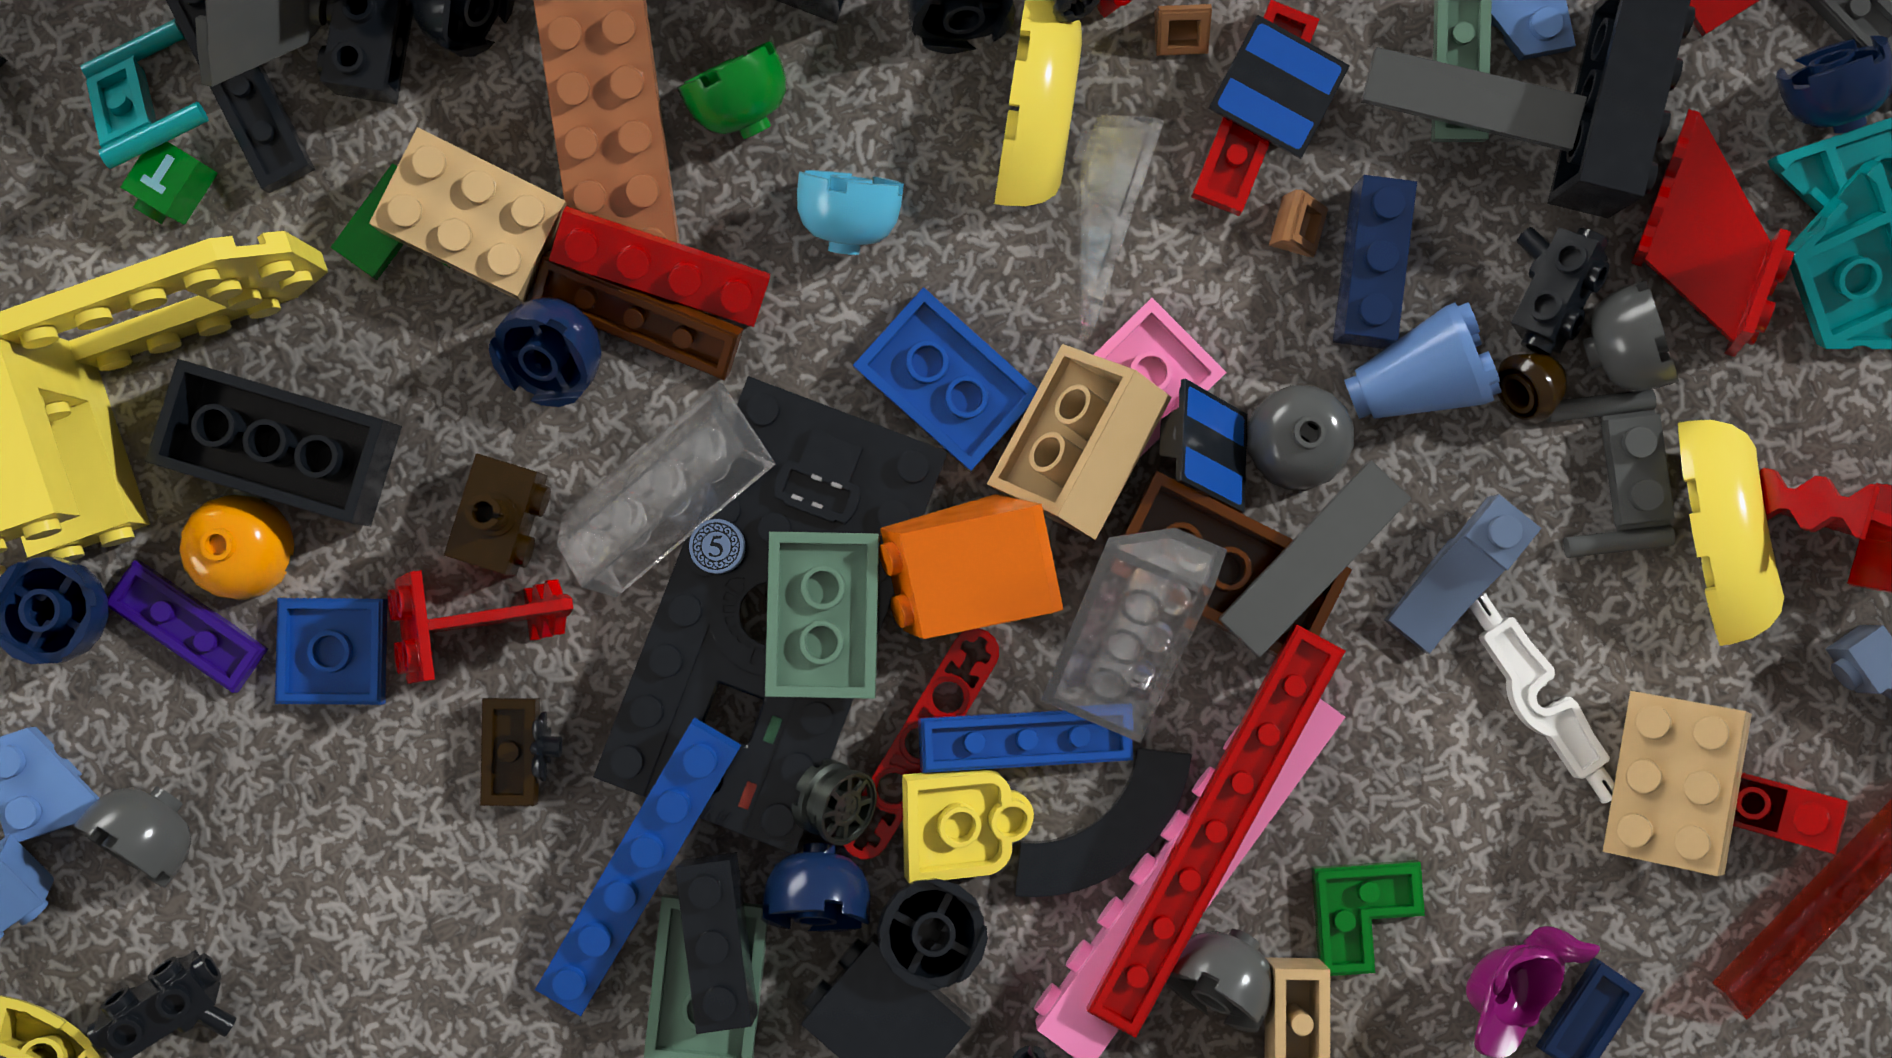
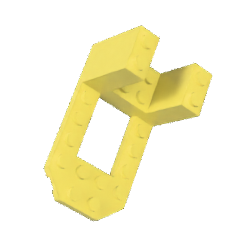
[0,231,328,561]

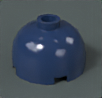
[1776,35,1892,134]
[489,298,601,407]
[0,557,109,664]
[761,843,871,932]

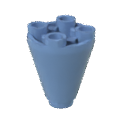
[1344,302,1501,419]

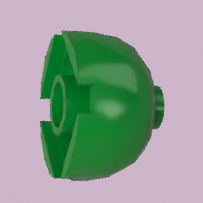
[676,41,786,139]

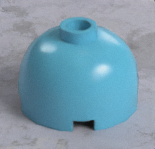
[797,170,904,255]

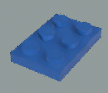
[853,287,1038,473]

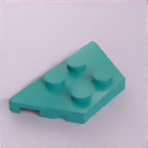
[1767,117,1892,214]
[1786,159,1892,349]

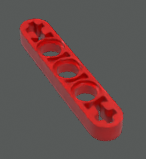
[844,628,999,859]

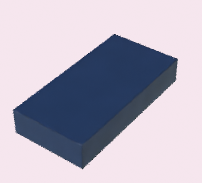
[1536,958,1644,1058]

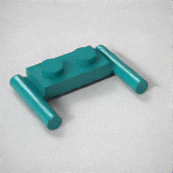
[80,19,209,169]

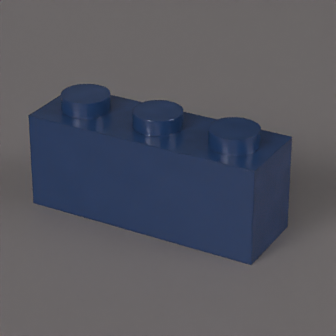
[1333,175,1417,349]

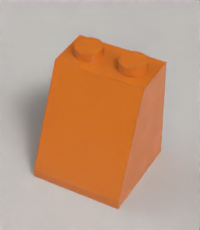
[879,494,1064,639]

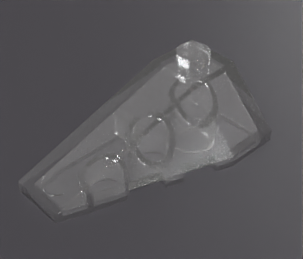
[1073,115,1164,343]

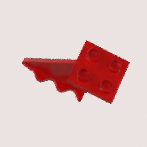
[1631,109,1794,357]
[1759,468,1892,593]
[387,570,574,684]

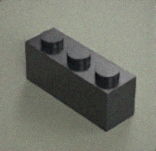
[675,852,758,1034]

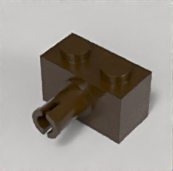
[443,453,551,576]

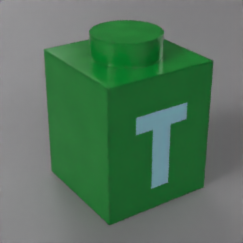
[120,141,218,225]

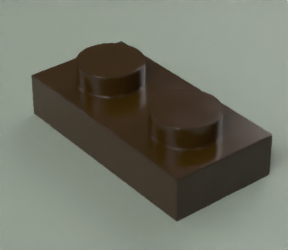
[480,698,540,806]

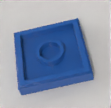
[275,598,388,705]

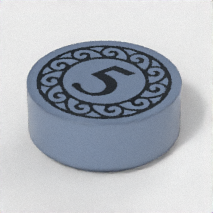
[689,519,746,574]

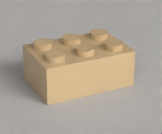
[369,127,567,303]
[1603,691,1752,876]

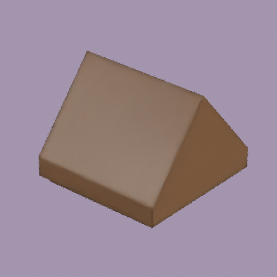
[1154,4,1212,56]
[1269,189,1328,258]

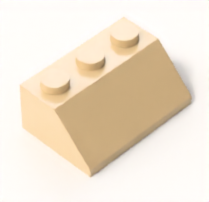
[987,344,1172,540]

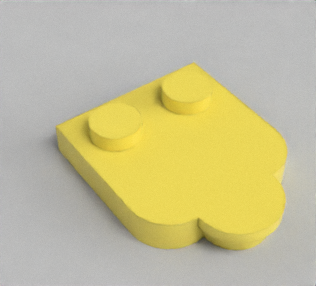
[902,769,1034,883]

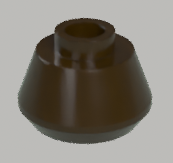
[1497,353,1567,423]

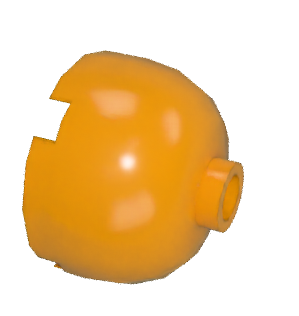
[179,494,295,600]

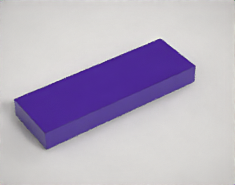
[108,560,268,693]

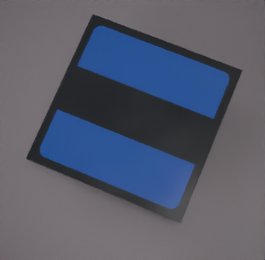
[1208,15,1350,159]
[1159,378,1248,513]

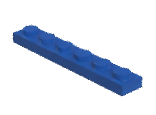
[535,718,741,1016]

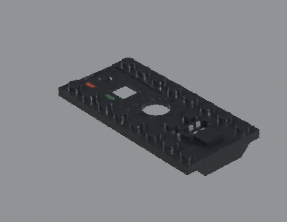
[593,376,948,854]

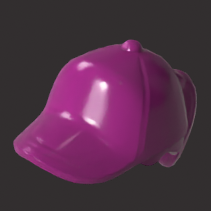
[1466,926,1600,1058]

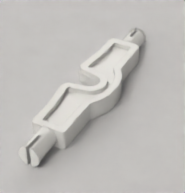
[1469,592,1614,804]

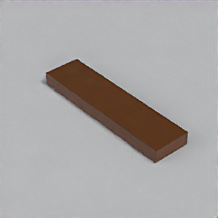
[531,250,744,380]

